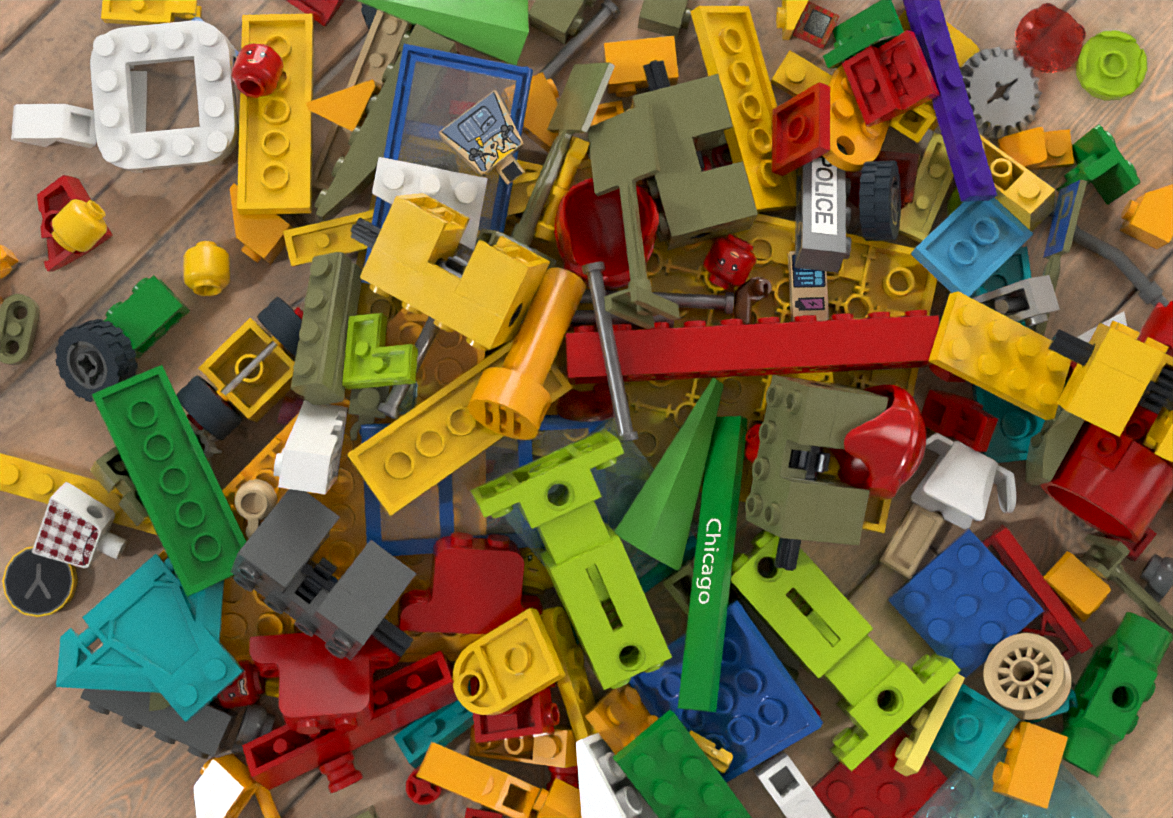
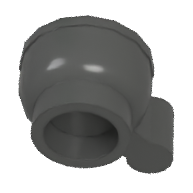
[1140,554,1173,603]
[231,703,275,756]

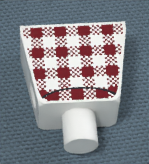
[32,482,127,568]

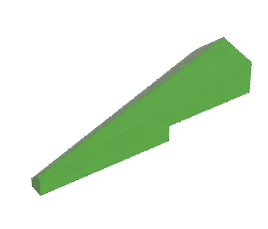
[355,0,529,66]
[614,378,724,571]

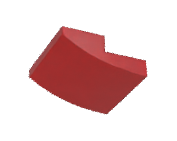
[842,30,940,127]

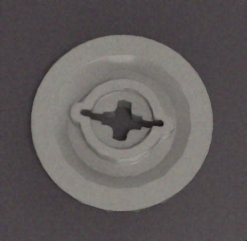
[960,47,1043,139]

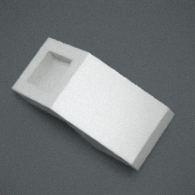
[11,104,96,148]

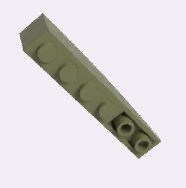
[315,23,457,221]

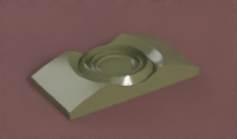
[1025,378,1085,486]

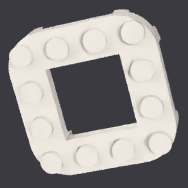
[90,21,239,173]

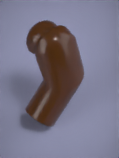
[734,277,772,325]

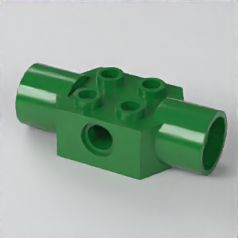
[1061,612,1173,778]

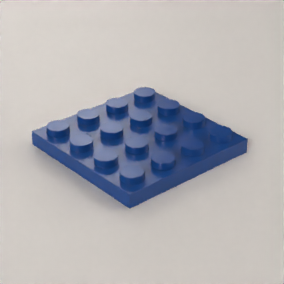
[629,600,824,783]

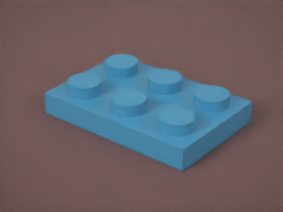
[911,197,1033,297]

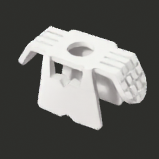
[911,433,1016,529]

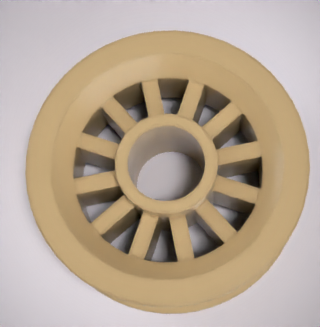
[984,633,1072,720]

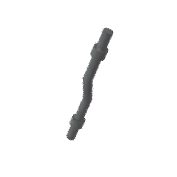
[1049,196,1169,307]

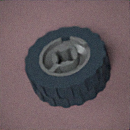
[859,161,901,241]
[55,319,138,402]

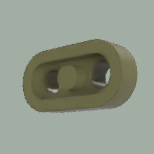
[0,294,40,365]

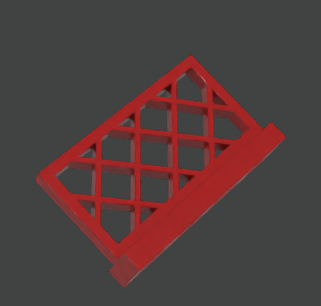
[981,524,1093,682]

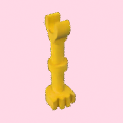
[534,136,590,243]

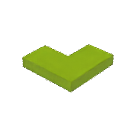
[342,313,418,390]

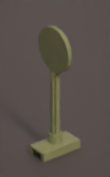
[1075,534,1173,634]

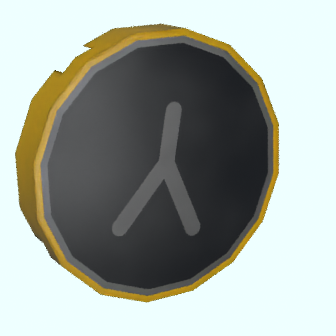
[2,546,78,617]

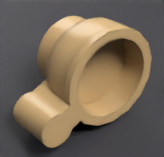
[235,479,277,538]

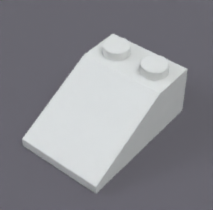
[576,733,658,818]

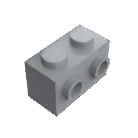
[972,275,1060,327]

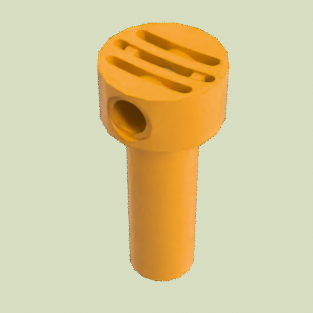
[467,268,586,440]

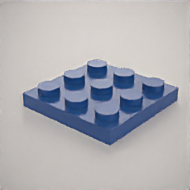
[888,528,1044,678]

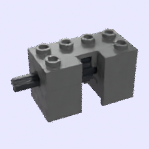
[230,489,417,661]

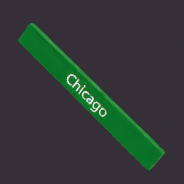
[678,416,748,712]

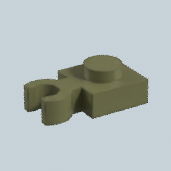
[348,386,390,441]

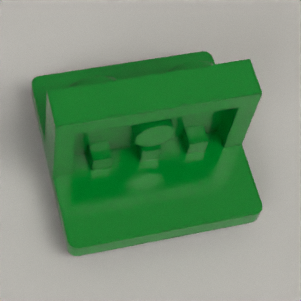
[823,0,904,69]
[1056,124,1141,205]

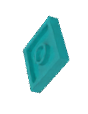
[930,683,1019,780]

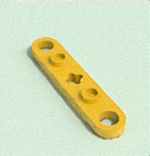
[540,607,598,742]

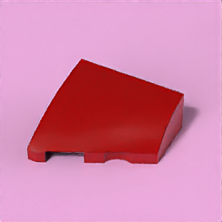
[37,175,113,272]

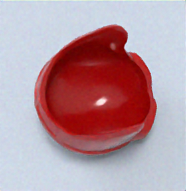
[554,177,659,289]
[827,384,926,500]

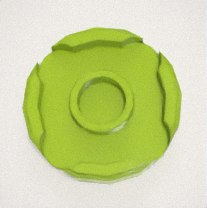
[1075,30,1148,101]

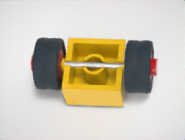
[177,297,303,441]

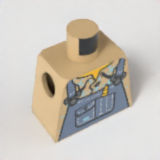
[439,90,525,185]

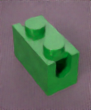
[104,275,190,359]

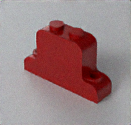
[397,532,544,634]
[249,625,401,735]

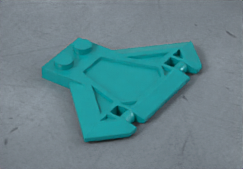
[56,553,245,722]

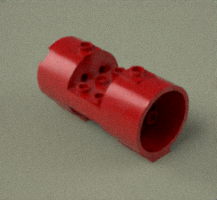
[1040,301,1173,543]

